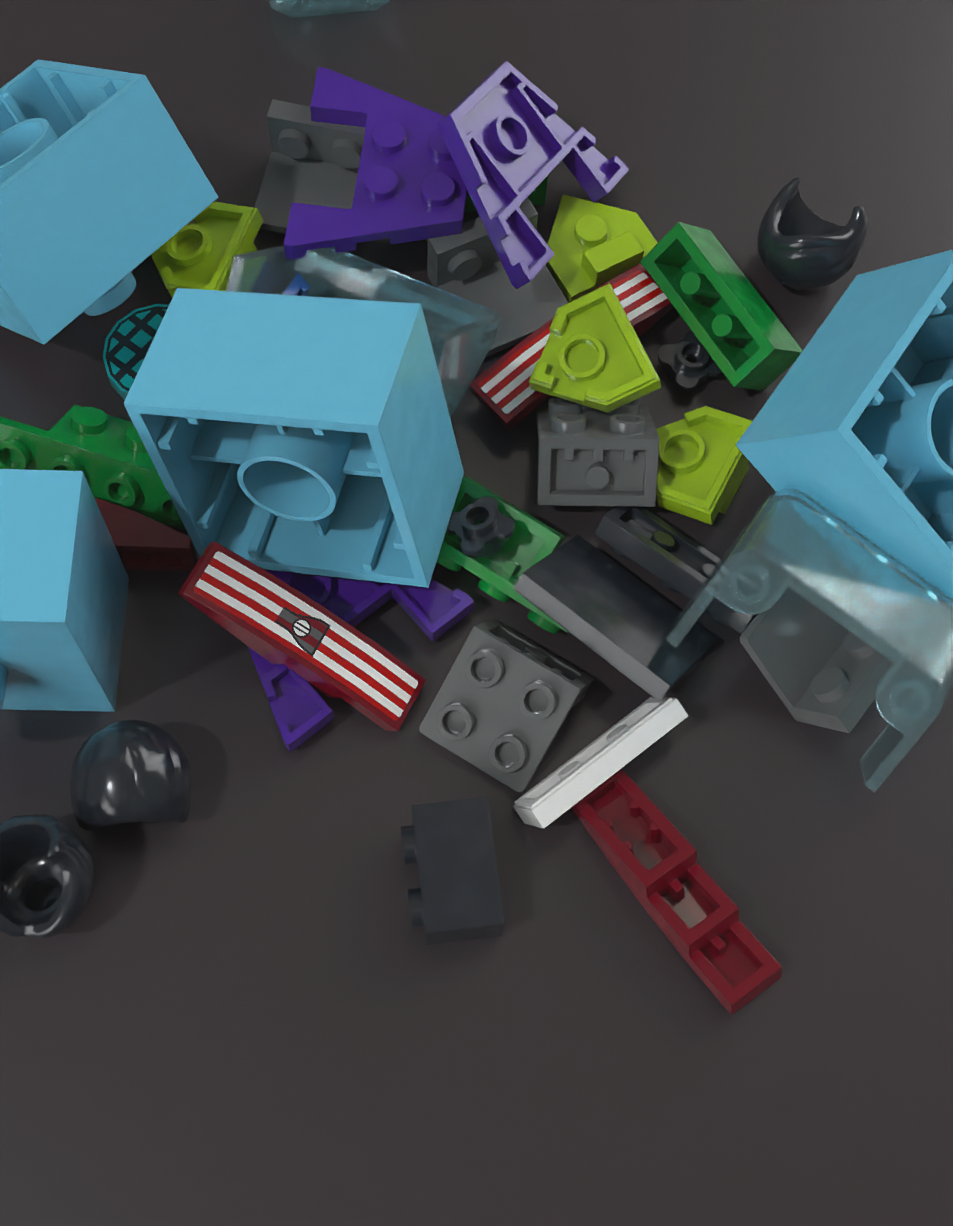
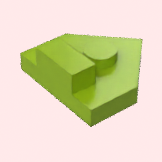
[546,194,658,303]
[151,202,264,298]
[529,283,661,413]
[656,406,752,525]

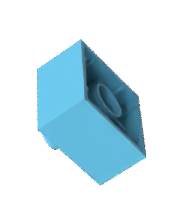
[0,59,218,344]
[736,249,953,606]
[123,288,464,588]
[0,469,129,712]

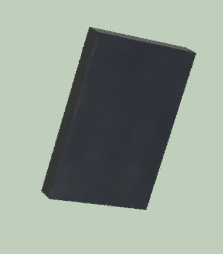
[514,534,718,701]

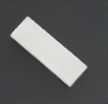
[513,697,688,829]

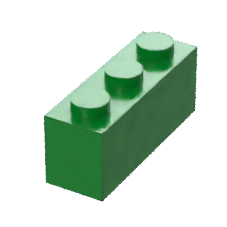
[640,222,803,390]

